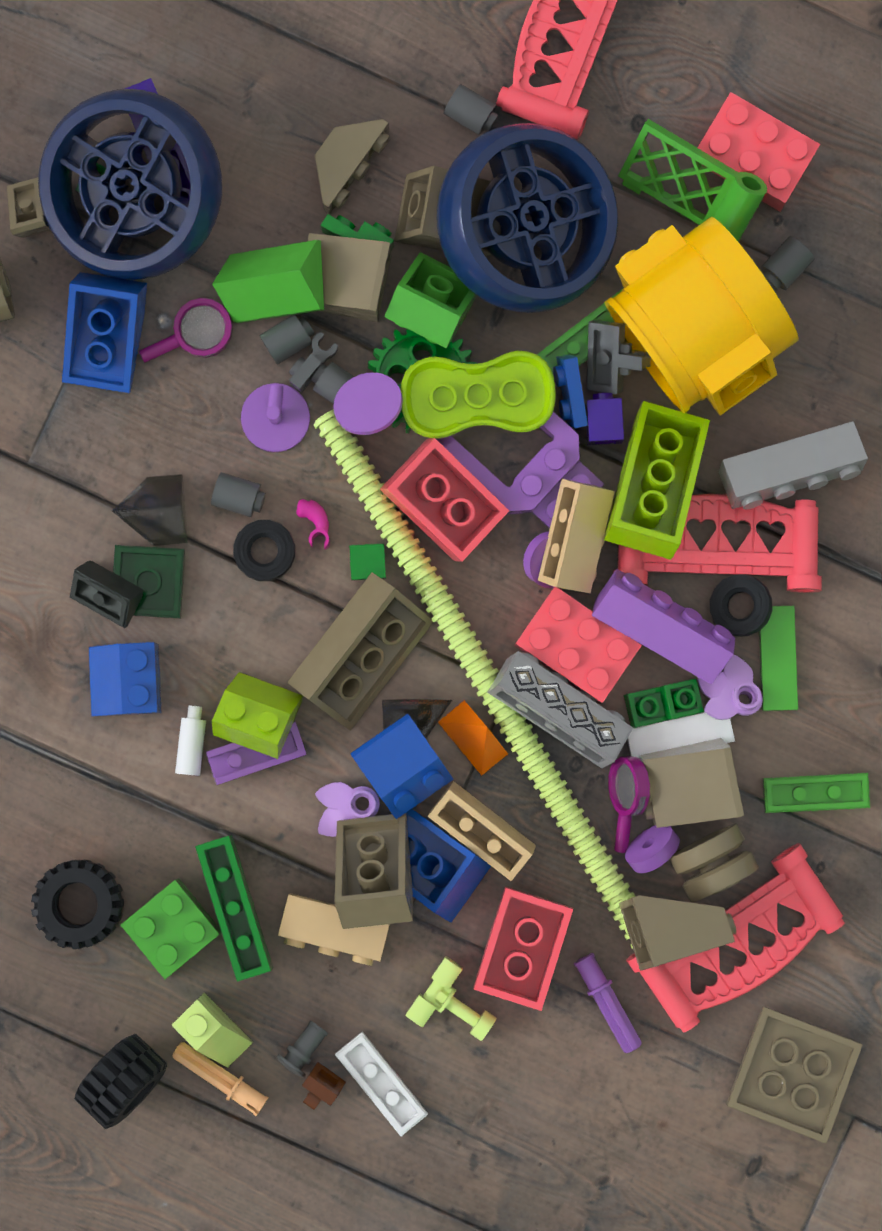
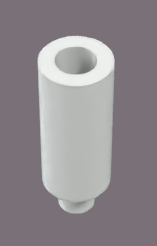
[175,705,206,776]

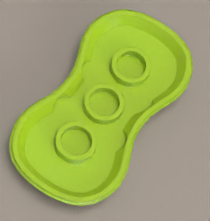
[401,351,556,439]

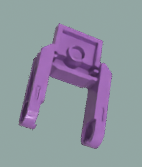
[435,412,604,529]

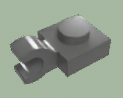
[289,332,338,394]

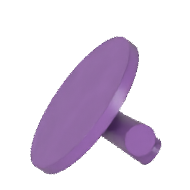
[333,372,403,435]
[241,383,310,452]

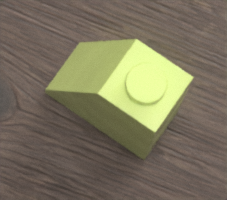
[172,992,253,1068]

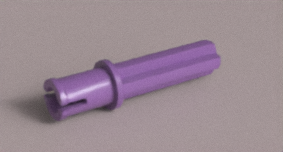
[574,953,641,1053]

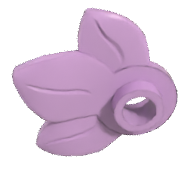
[697,655,763,720]
[315,782,380,837]

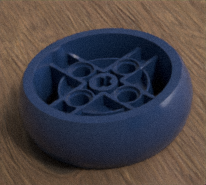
[38,89,222,280]
[437,123,618,313]

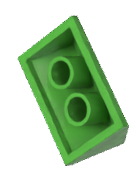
[212,240,324,323]

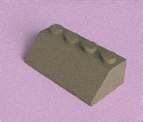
[287,572,433,731]

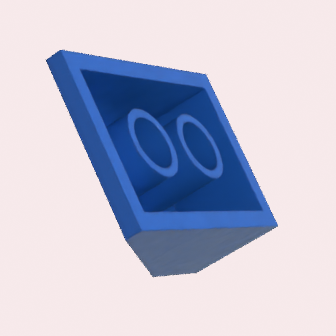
[62,272,147,393]
[391,809,491,923]

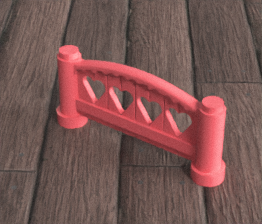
[496,0,618,141]
[613,494,822,593]
[626,843,845,1033]

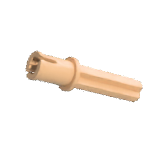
[172,1042,269,1116]

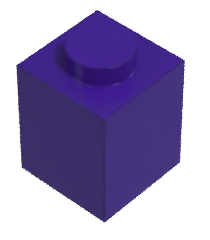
[585,393,624,445]

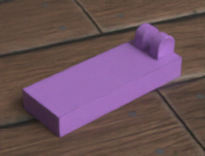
[205,722,307,785]

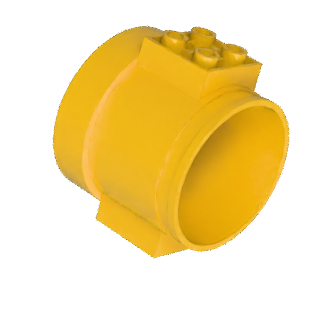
[605,217,799,416]

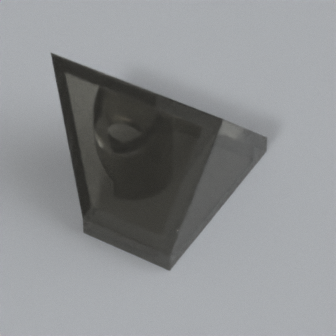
[112,474,188,546]
[382,699,452,738]

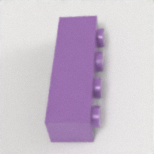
[592,569,736,684]

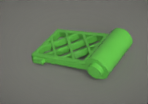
[618,119,767,242]

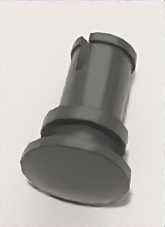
[276,1020,328,1077]

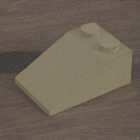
[335,813,413,929]

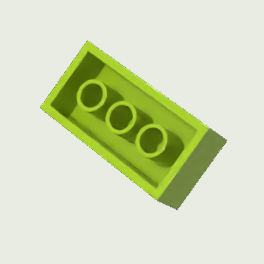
[604,401,710,560]

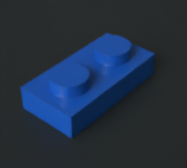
[553,354,588,428]

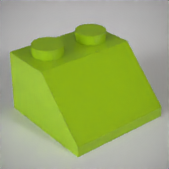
[212,672,304,759]

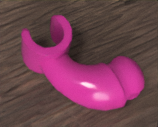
[296,499,330,550]

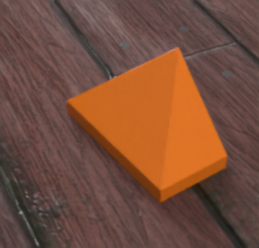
[438,700,508,776]

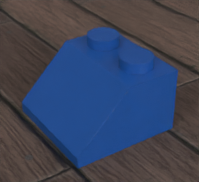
[89,642,162,716]
[350,714,454,819]

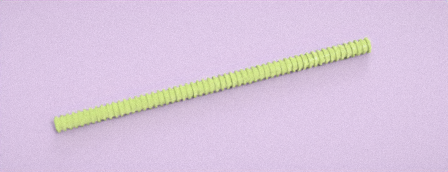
[313,409,636,949]

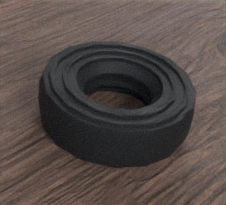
[233,520,295,581]
[710,574,772,637]

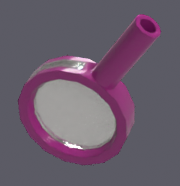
[139,298,233,363]
[608,756,650,853]

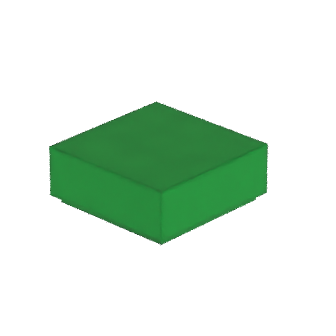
[349,544,386,581]

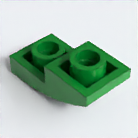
[321,214,394,251]
[623,678,704,728]

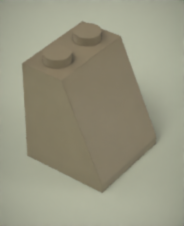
[394,166,501,256]
[308,233,391,323]
[640,738,744,828]
[619,895,736,971]

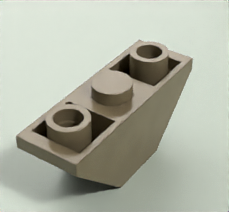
[315,119,391,214]

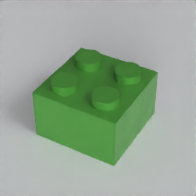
[384,252,476,348]
[121,878,222,979]

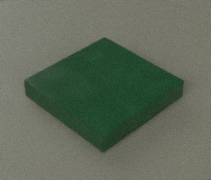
[113,545,185,619]

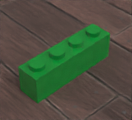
[195,835,273,982]

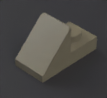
[7,177,50,238]

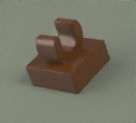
[302,1062,346,1110]

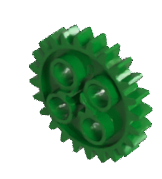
[368,329,477,434]

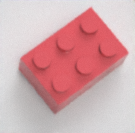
[698,92,820,212]
[380,438,509,562]
[514,587,642,704]
[473,886,573,1011]

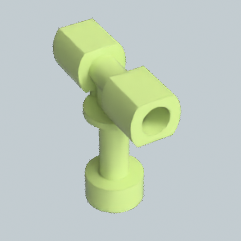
[405,956,497,1041]

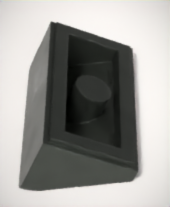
[70,561,144,628]

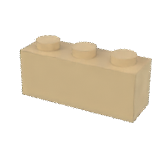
[538,479,615,593]
[428,781,536,881]
[278,893,390,966]

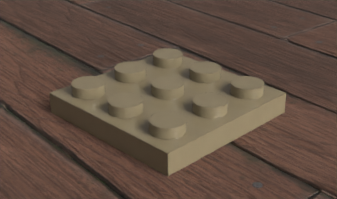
[726,1006,863,1144]

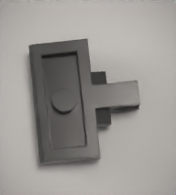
[587,319,651,394]

